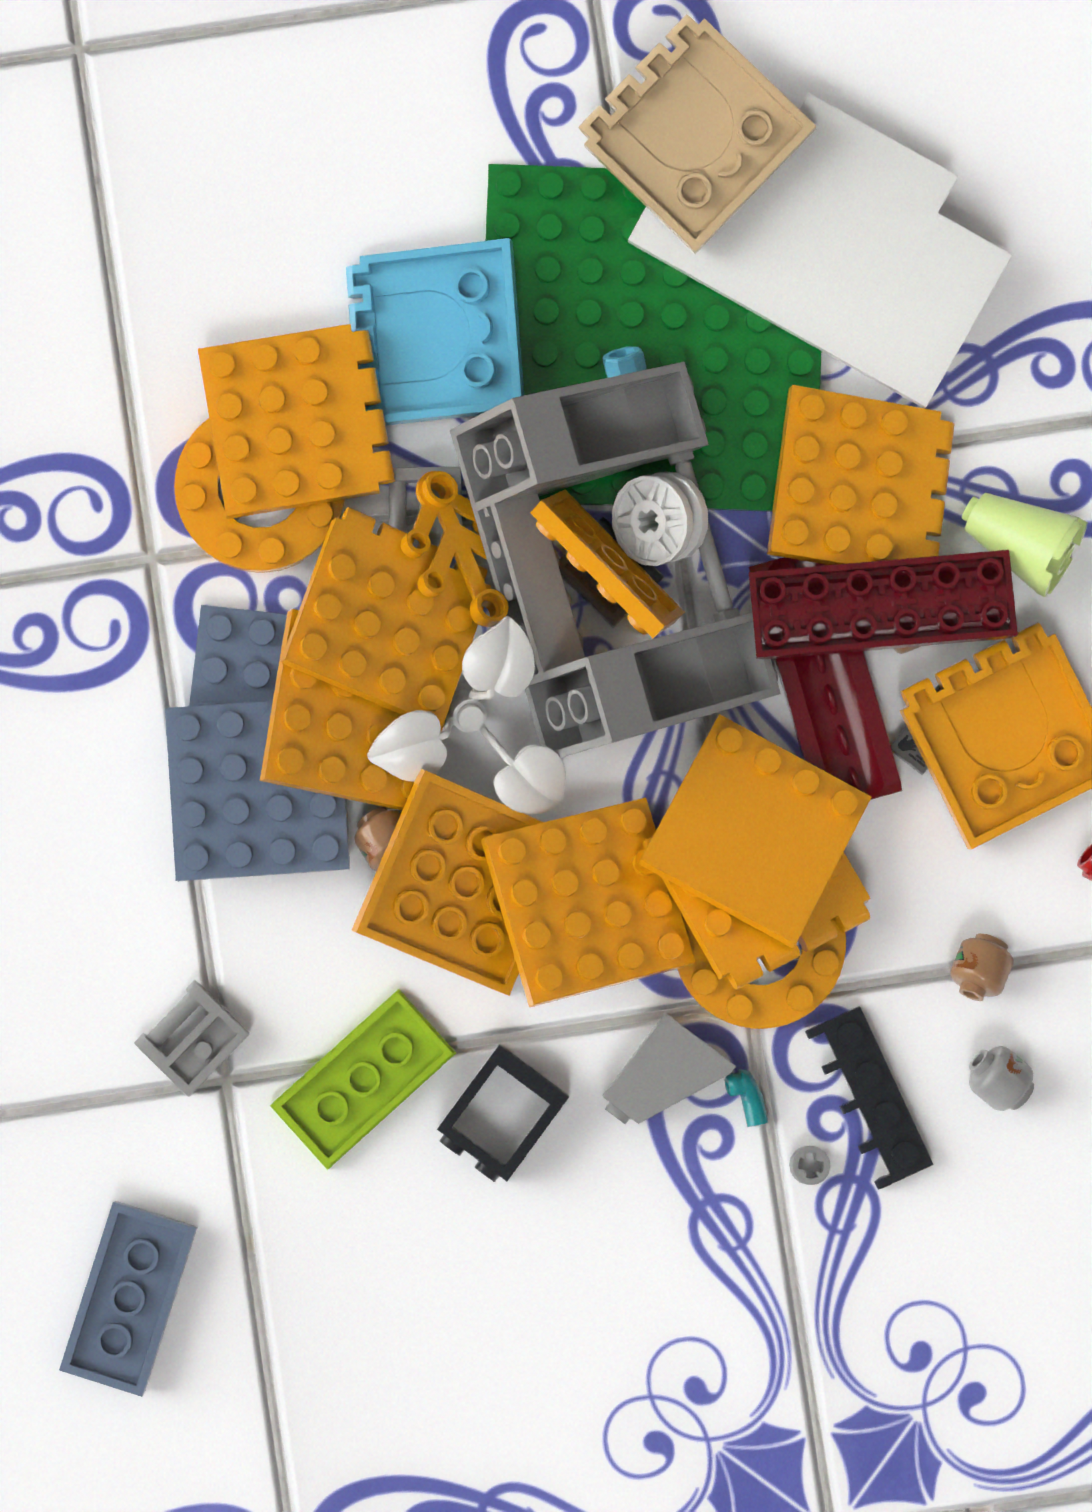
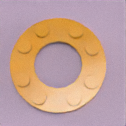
[174,418,346,573]
[677,911,846,1029]

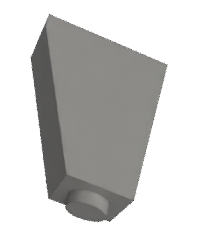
[602,1013,736,1124]

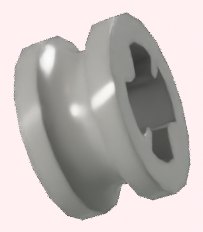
[789,1146,831,1185]

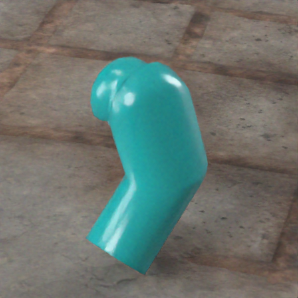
[725,1069,769,1127]

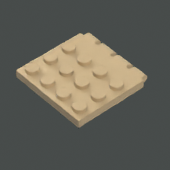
[578,14,816,254]

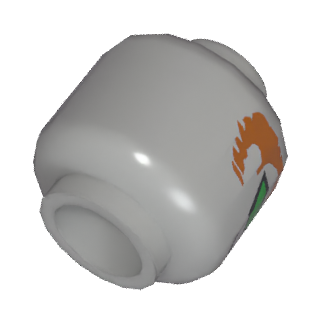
[969,1046,1034,1111]

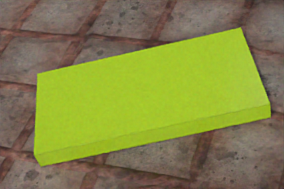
[270,989,457,1170]

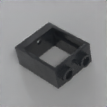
[437,1044,569,1182]

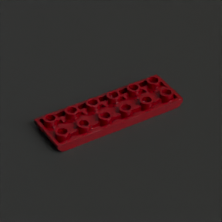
[749,550,1018,659]
[748,557,902,800]

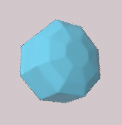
[602,347,646,378]

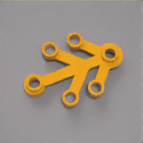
[401,471,508,627]

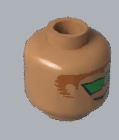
[354,807,401,871]
[950,933,1014,1001]

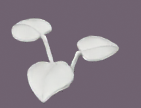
[367,616,566,815]

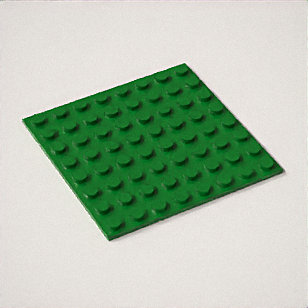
[485,164,822,512]

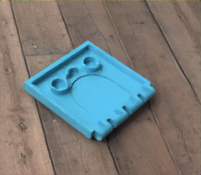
[346,238,524,426]

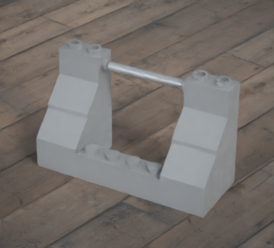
[450,362,781,758]

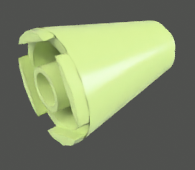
[962,493,1088,597]

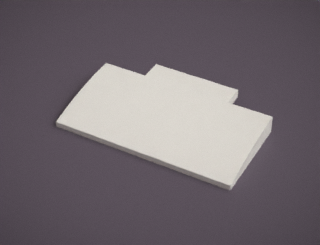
[628,93,1013,408]

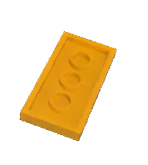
[530,490,685,638]

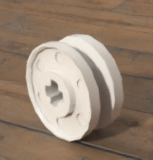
[612,472,708,566]

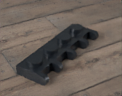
[805,1006,934,1190]

